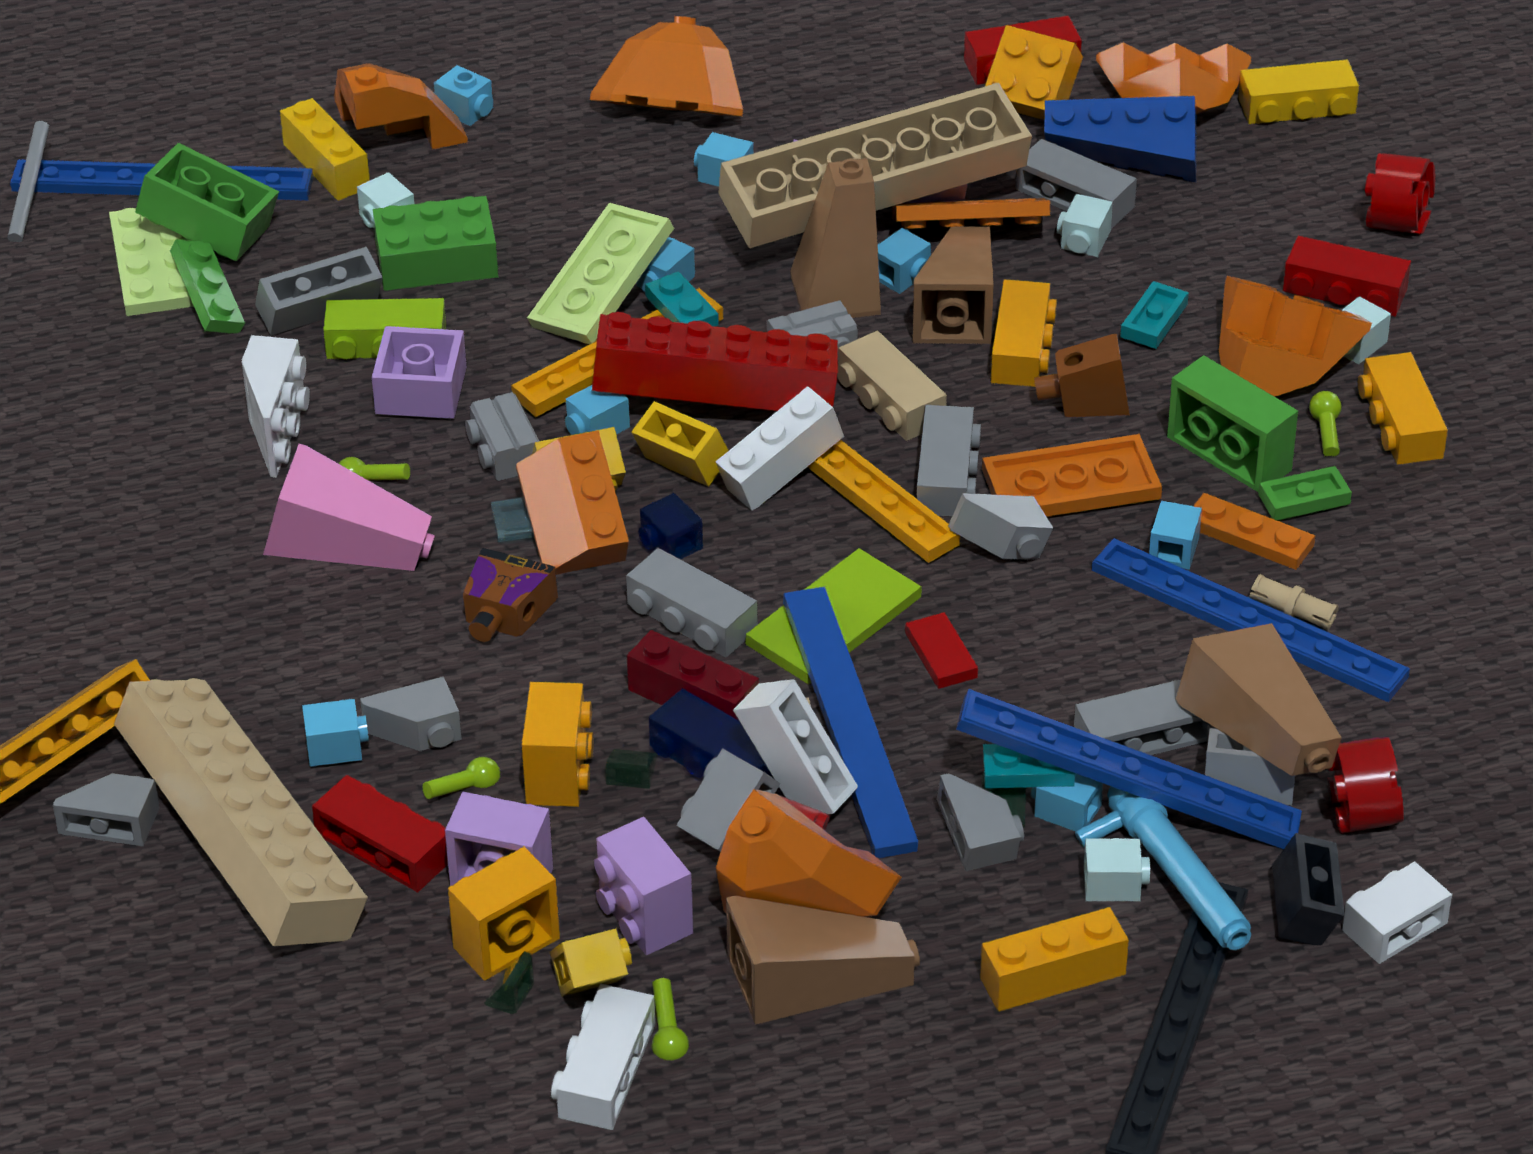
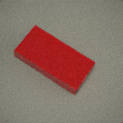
[905,612,978,689]

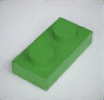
[1258,466,1352,520]

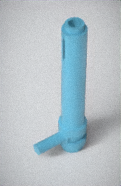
[1075,787,1251,950]

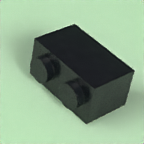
[1272,833,1345,945]

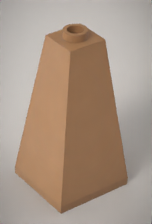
[790,158,881,318]
[913,227,993,344]
[1176,623,1342,776]
[726,896,920,1025]

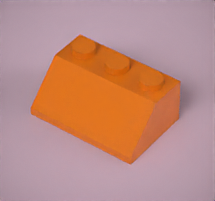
[516,430,629,575]

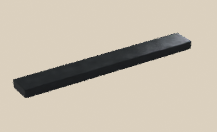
[1105,882,1249,1154]

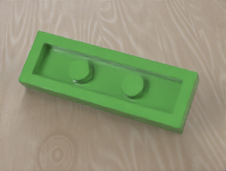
[170,239,245,334]

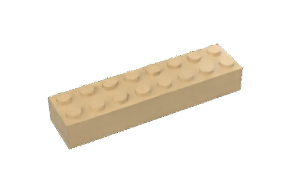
[718,82,1032,248]
[114,678,368,946]

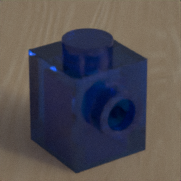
[638,493,703,560]

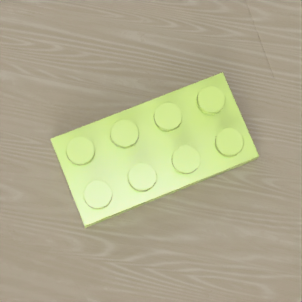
[527,203,674,344]
[109,208,194,316]

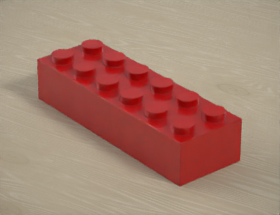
[592,312,838,411]

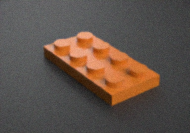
[892,198,1050,228]
[982,434,1162,517]

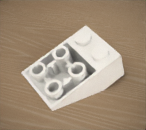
[242,335,310,478]

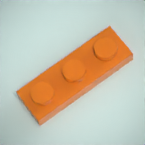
[1194,493,1316,570]

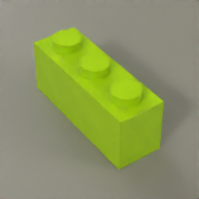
[324,298,446,359]

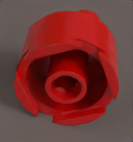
[1365,153,1435,234]
[1327,737,1404,834]

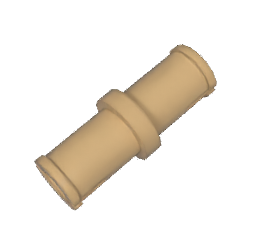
[1250,574,1339,631]

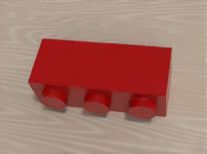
[964,15,1082,85]
[1283,236,1411,317]
[312,775,448,893]

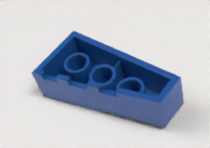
[1044,96,1196,182]

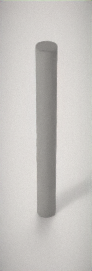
[7,121,49,242]

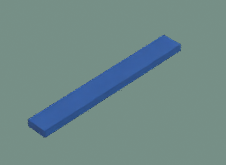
[10,160,313,200]
[1092,538,1410,702]
[783,587,918,858]
[956,689,1302,849]

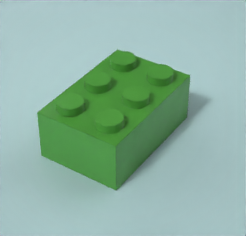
[135,143,279,262]
[373,196,498,291]
[1167,355,1298,493]

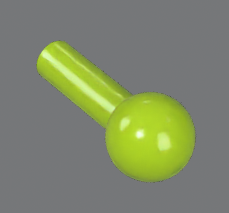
[1309,391,1341,456]
[338,457,410,481]
[423,757,500,799]
[652,978,689,1060]

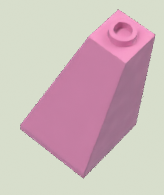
[263,444,435,571]

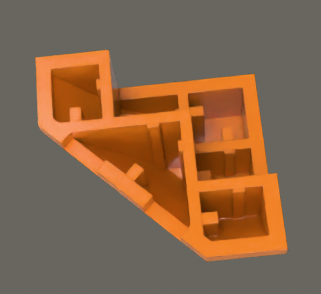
[590,16,743,117]
[1096,42,1251,115]
[334,63,468,149]
[1219,276,1372,397]
[716,789,902,917]

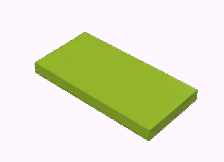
[745,548,922,685]

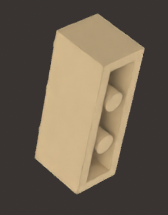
[837,330,947,441]

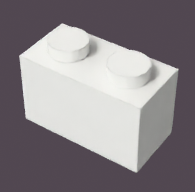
[1342,861,1452,964]

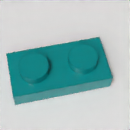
[645,271,719,327]
[1120,281,1189,349]
[983,744,1075,788]

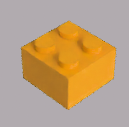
[985,25,1083,120]
[522,682,594,807]
[448,846,560,981]

